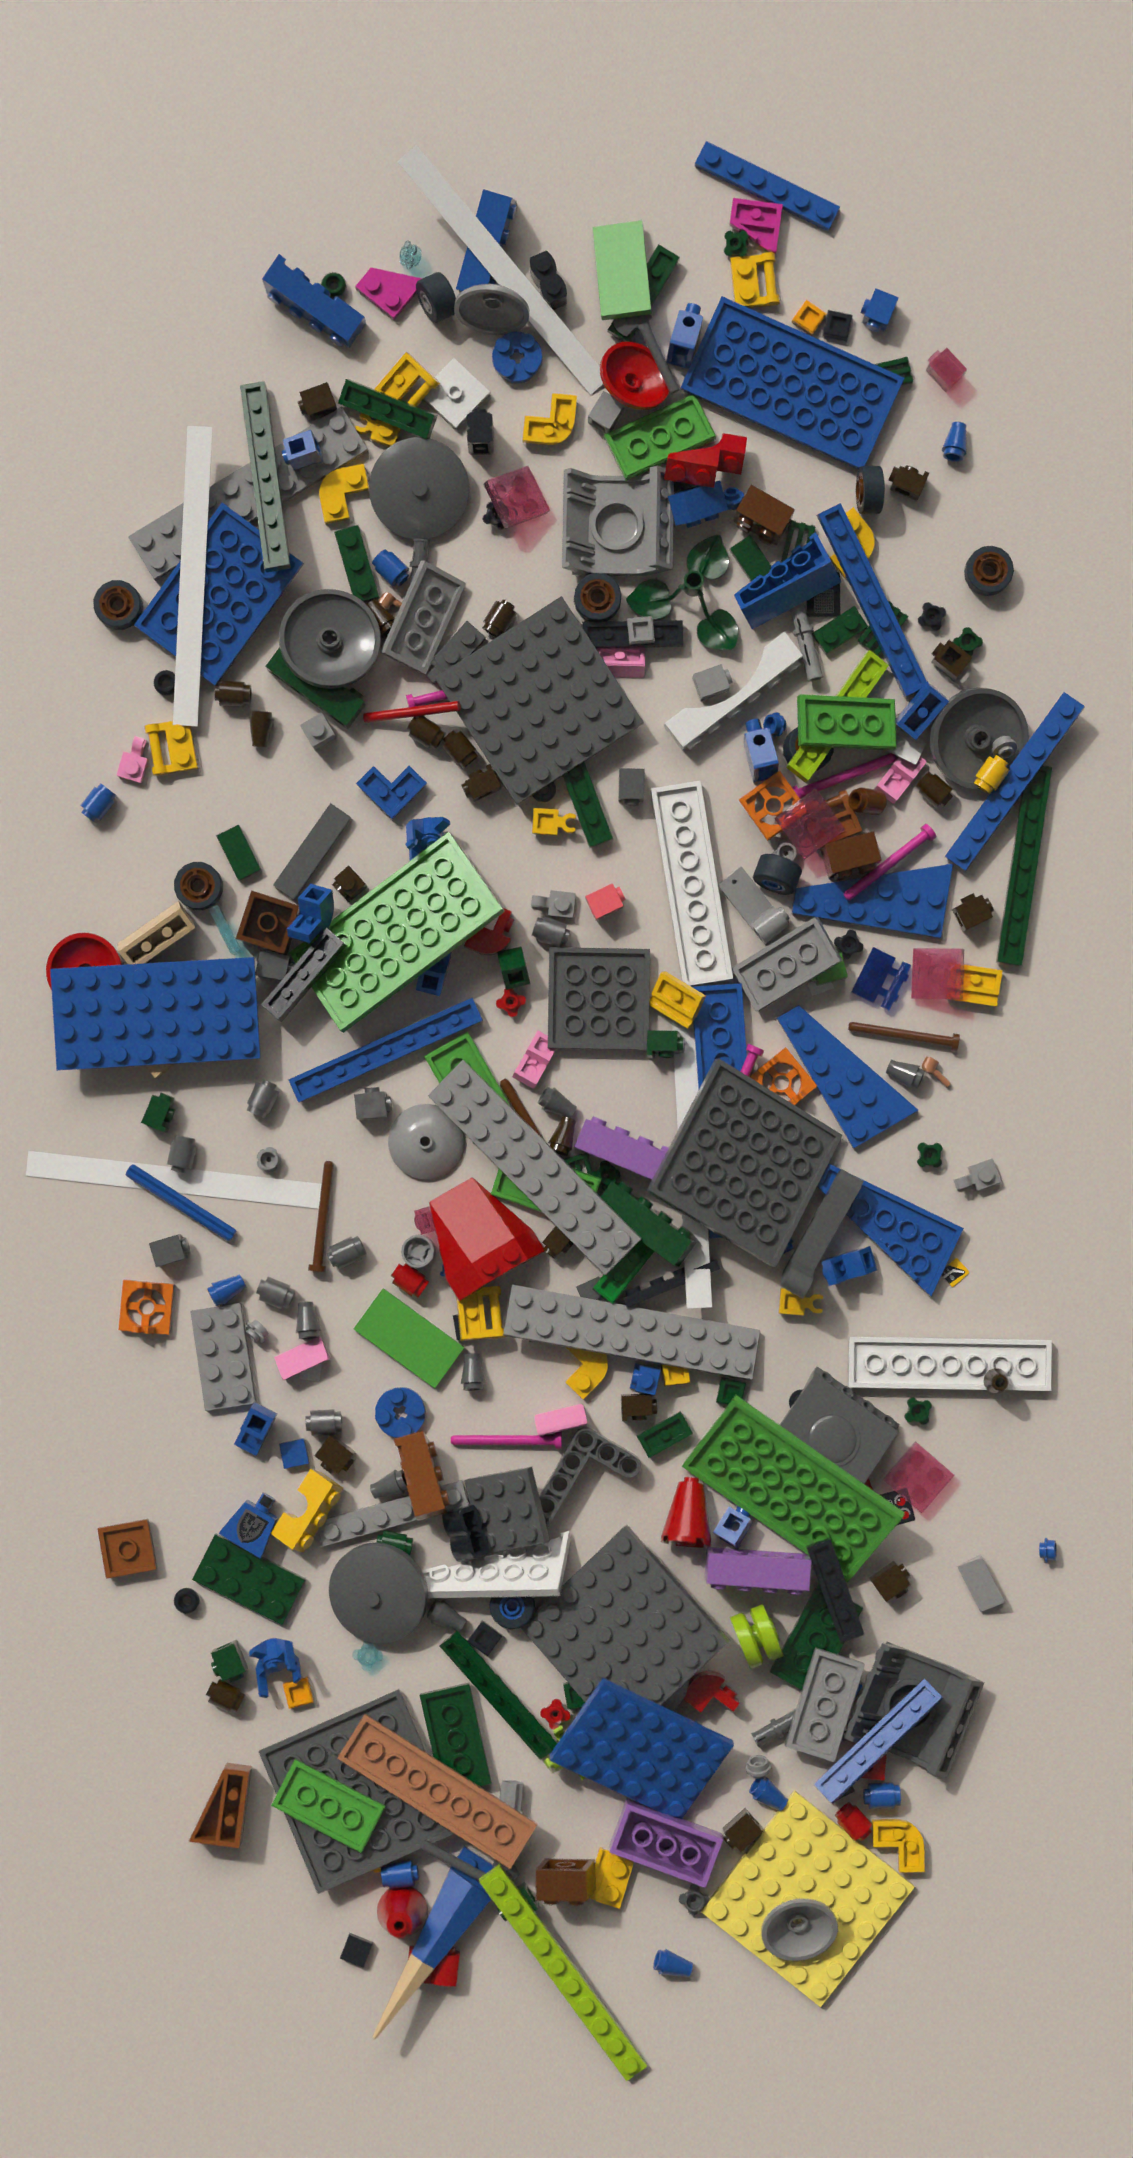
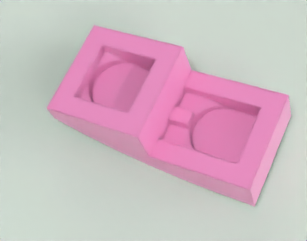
[875,757,927,804]
[512,1031,557,1089]

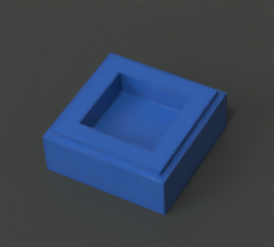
[279,1438,310,1469]

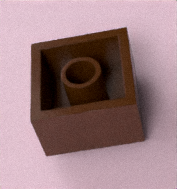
[733,484,795,546]
[821,831,882,881]
[236,890,300,955]
[535,1858,596,1906]

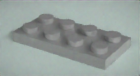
[381,561,466,674]
[732,917,843,1012]
[190,1303,256,1411]
[785,1647,865,1762]

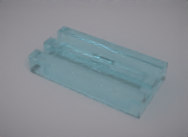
[209,905,243,955]

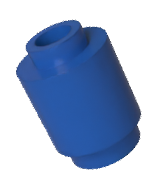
[372,549,409,587]
[80,783,117,822]
[863,1783,901,1810]
[381,1860,419,1889]

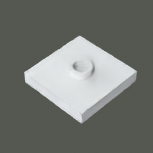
[424,358,490,429]

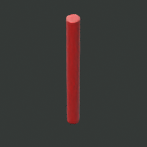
[363,701,461,723]

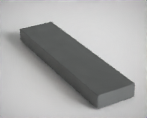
[273,803,351,900]

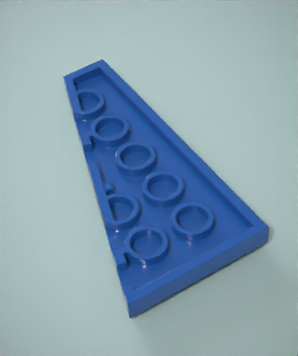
[791,864,953,938]
[776,1005,918,1148]
[817,1163,964,1296]

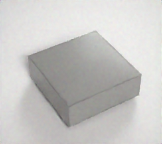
[627,616,655,645]

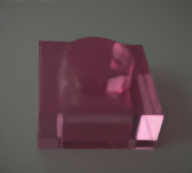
[414,1206,435,1235]

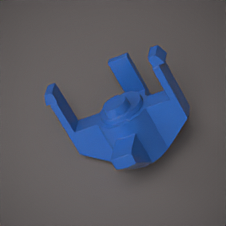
[405,817,450,861]
[249,1638,301,1698]

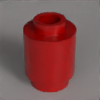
[391,1263,429,1298]
[835,1802,872,1841]

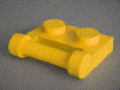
[730,252,780,308]
[375,352,440,406]
[144,721,198,776]
[456,1286,506,1341]

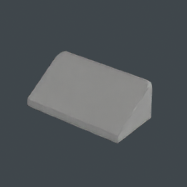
[957,1555,1005,1612]

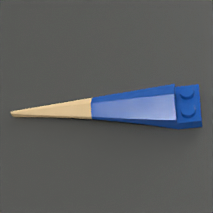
[373,1845,493,2040]

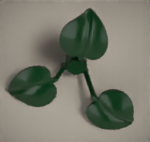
[626,535,738,650]

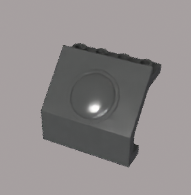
[780,1366,900,1484]
[845,1642,984,1777]

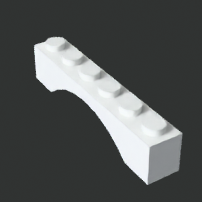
[664,632,803,750]

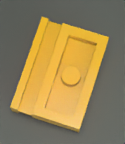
[946,963,1003,1006]
[649,971,706,1029]
[590,1847,634,1909]

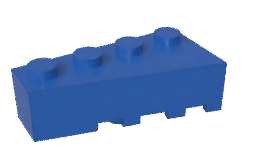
[456,189,517,291]
[262,254,366,348]
[734,532,841,629]

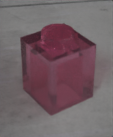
[926,348,967,392]

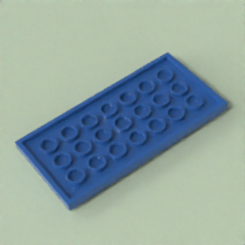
[680,296,904,469]
[50,957,261,1070]

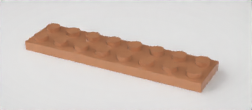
[337,1713,538,1869]

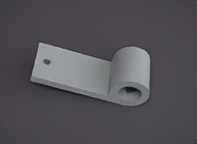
[718,866,790,944]

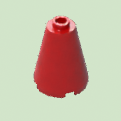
[661,1477,711,1548]
[377,1887,428,1938]

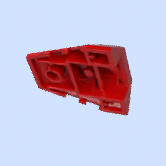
[429,1177,545,1301]

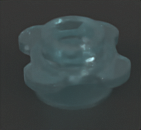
[399,241,421,269]
[352,1641,383,1671]

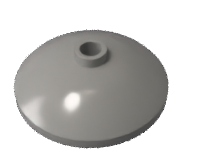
[454,284,530,335]
[388,1104,464,1179]
[761,1898,838,1961]

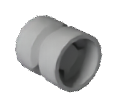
[401,1234,435,1268]

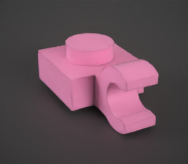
[117,736,149,783]

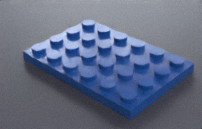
[134,503,304,686]
[549,1678,734,1819]

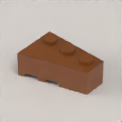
[394,1431,450,1521]
[188,1763,252,1848]

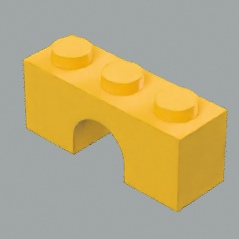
[270,1469,344,1553]

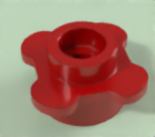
[496,988,526,1017]
[540,1699,570,1730]

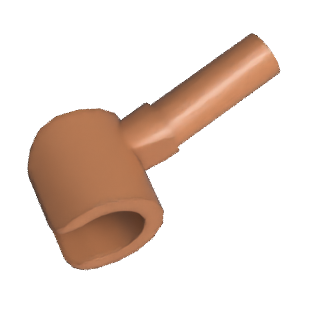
[378,593,402,610]
[922,1056,951,1087]

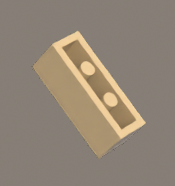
[117,901,195,964]

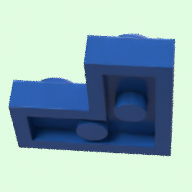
[356,766,427,820]

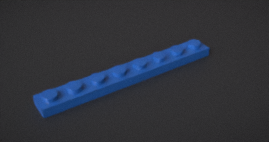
[816,503,927,697]
[945,692,1085,872]
[288,998,483,1103]

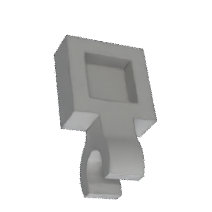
[531,890,576,919]
[954,1159,1001,1191]

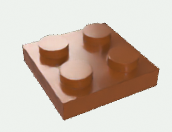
[97,1518,157,1579]

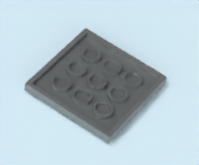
[548,947,650,1050]

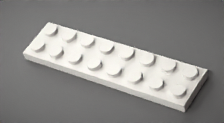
[651,780,733,986]
[848,1336,1052,1391]

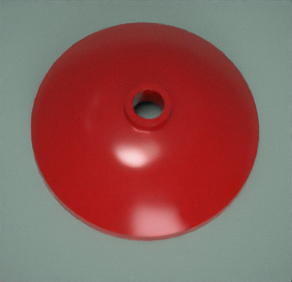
[600,342,669,410]
[46,933,122,990]

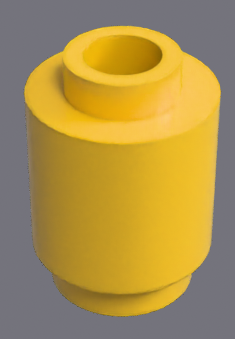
[974,755,1010,794]

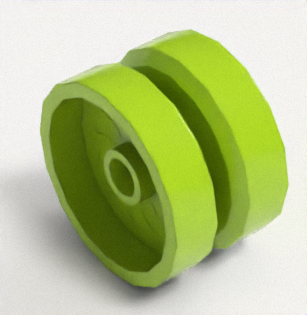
[730,1604,783,1669]

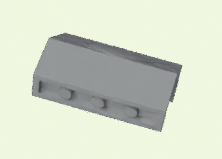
[562,466,674,576]

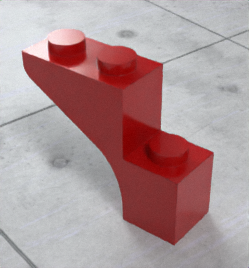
[664,433,747,488]

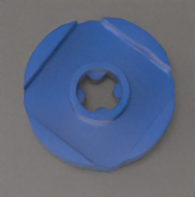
[492,331,542,384]
[375,1387,425,1438]

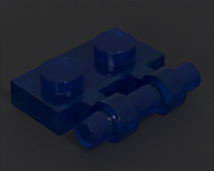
[851,947,911,1011]

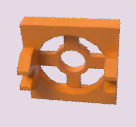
[739,770,809,841]
[749,1047,817,1105]
[118,1280,174,1335]

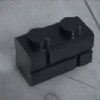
[467,409,494,455]

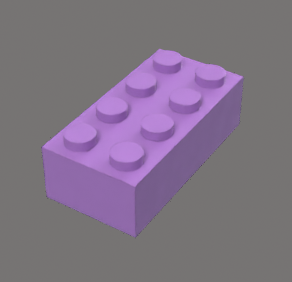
[575,1116,669,1180]
[705,1547,811,1595]
[609,1798,723,1888]

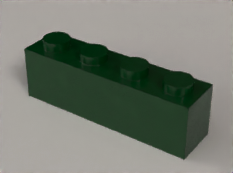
[265,647,366,729]
[601,1181,697,1267]

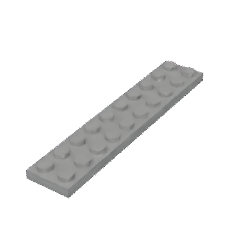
[128,407,368,581]
[428,1060,642,1275]
[503,1285,760,1381]

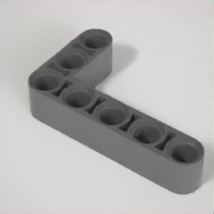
[780,1169,863,1298]
[539,1427,641,1529]

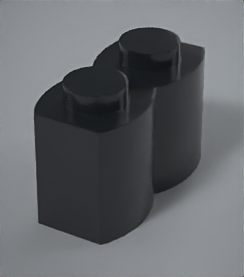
[530,251,567,310]
[442,1505,489,1562]

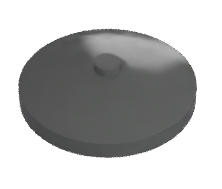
[369,437,469,539]
[279,589,380,689]
[930,687,1029,789]
[329,1543,428,1644]

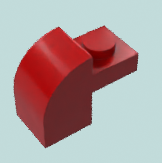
[464,907,515,956]
[683,1671,740,1712]

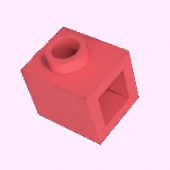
[585,883,626,921]

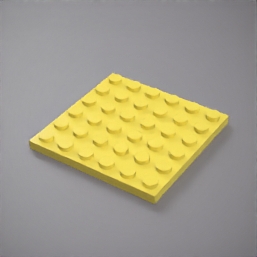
[701,1790,915,2007]

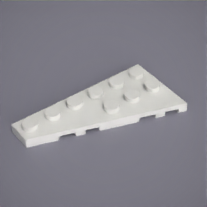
[422,1531,571,1598]

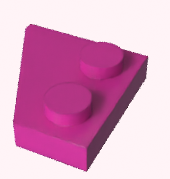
[729,198,783,255]
[355,267,422,320]

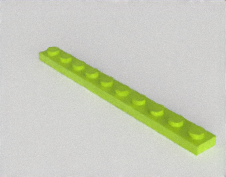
[479,1864,647,2081]

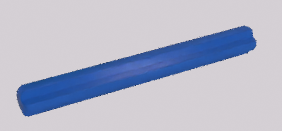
[125,1164,236,1241]

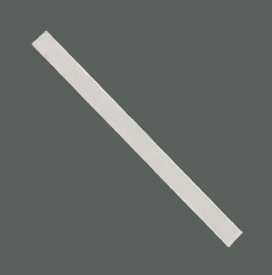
[397,145,603,395]
[173,426,212,726]
[672,1020,712,1309]
[26,1151,321,1209]

